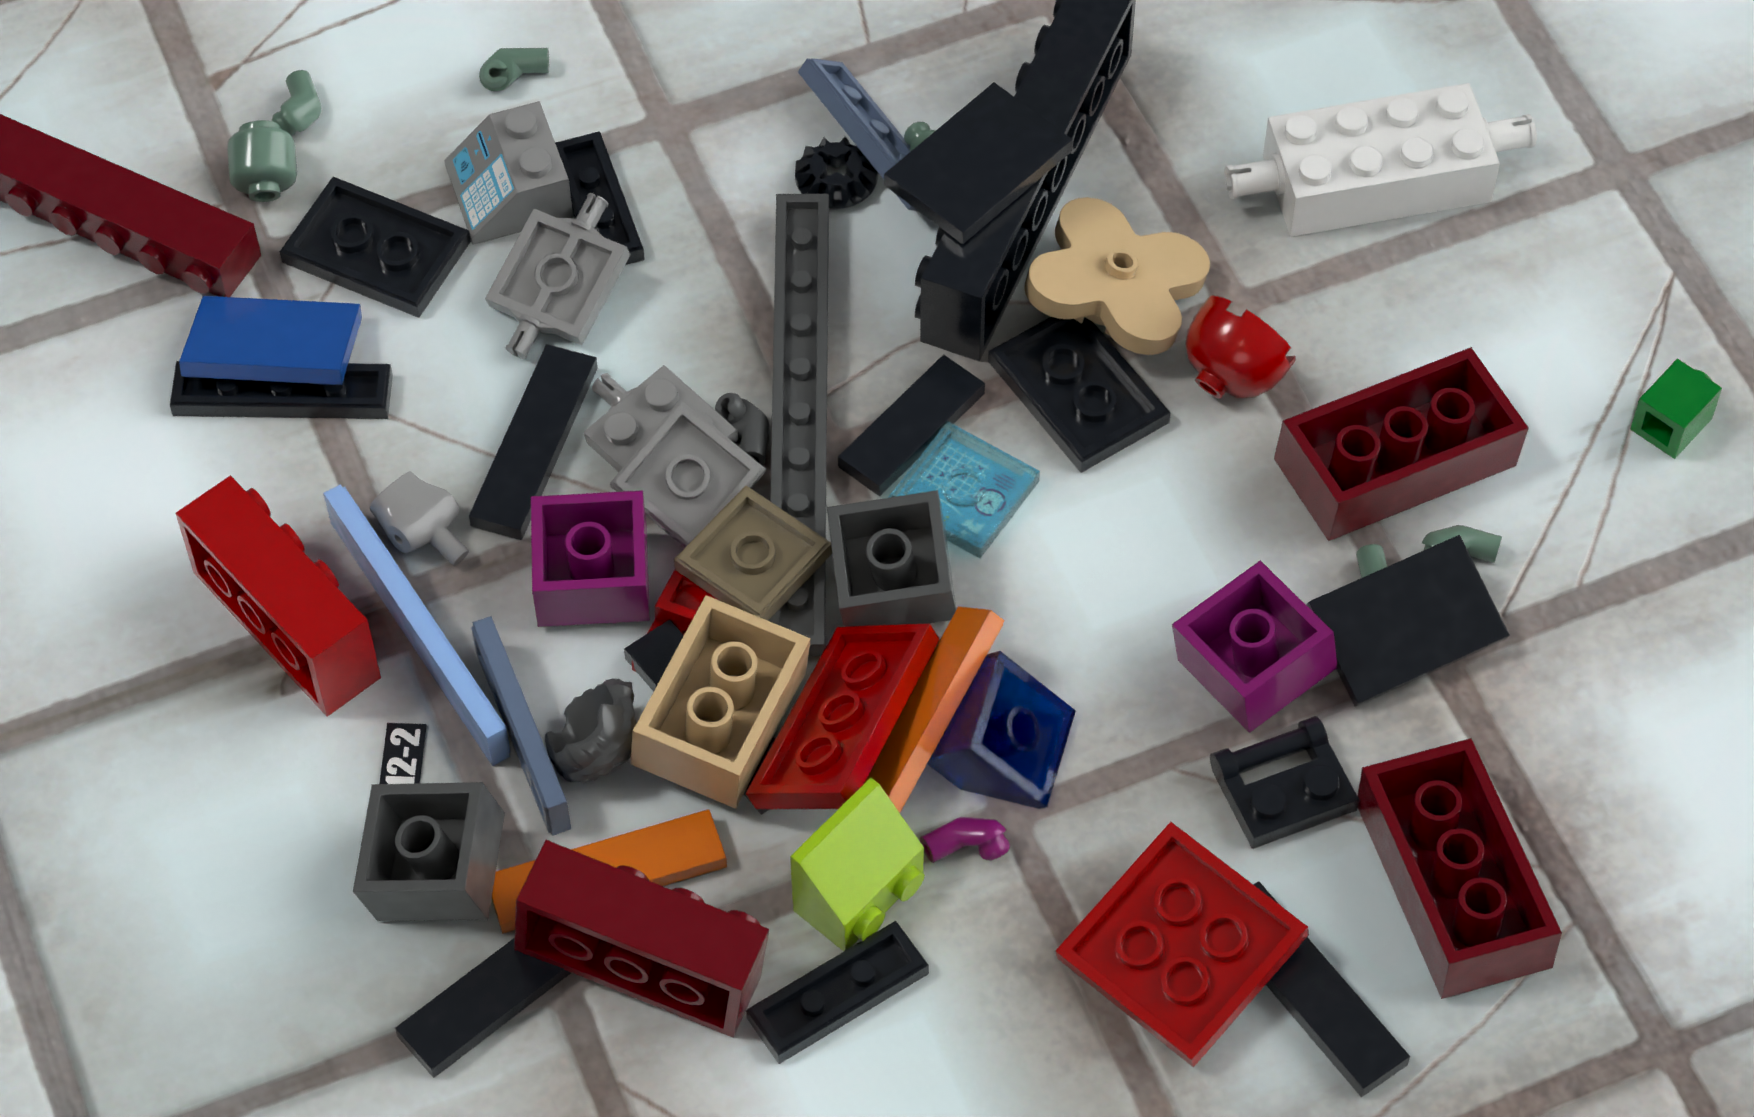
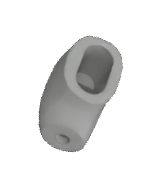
[370,471,469,566]

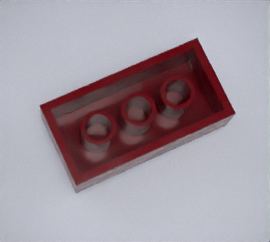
[1274,347,1529,541]
[1357,738,1562,999]
[514,840,769,1038]

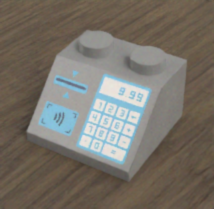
[444,101,573,245]

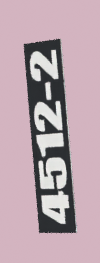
[379,723,427,784]

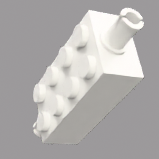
[1224,83,1537,237]

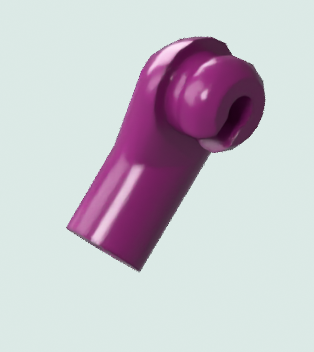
[920,817,1010,863]

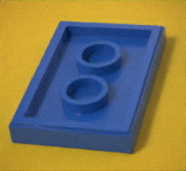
[179,296,362,385]

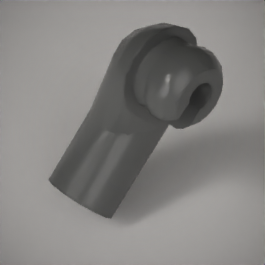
[715,393,769,466]

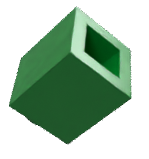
[1630,358,1722,459]

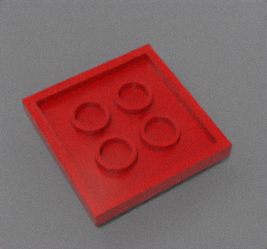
[1055,821,1309,1068]

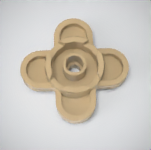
[1024,197,1210,355]

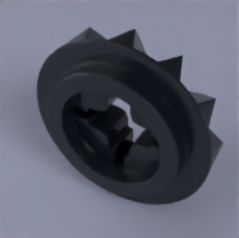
[795,136,878,209]

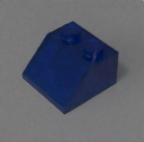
[927,651,1076,809]

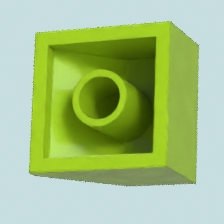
[790,778,925,952]

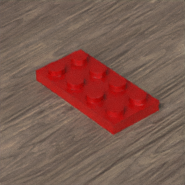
[746,623,940,809]

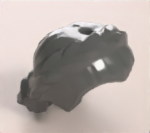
[545,679,637,784]

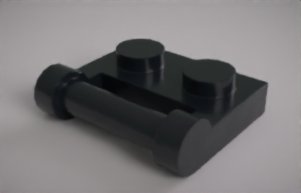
[1210,716,1359,849]

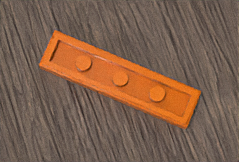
[865,606,1005,813]
[492,809,727,934]

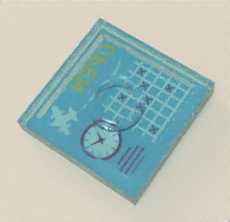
[888,421,1040,559]

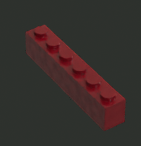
[0,114,262,297]

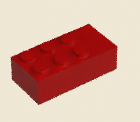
[175,475,381,717]

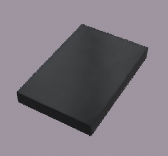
[884,82,1073,244]
[279,177,471,318]
[988,317,1170,473]
[1306,535,1510,707]

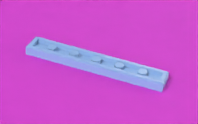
[323,484,511,766]

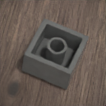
[827,490,956,627]
[353,782,505,921]

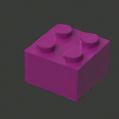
[531,490,650,627]
[1172,560,1337,733]

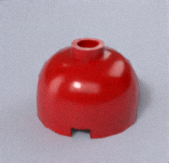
[1185,295,1296,399]

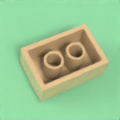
[631,595,811,809]

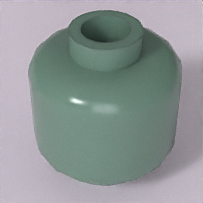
[227,120,297,202]

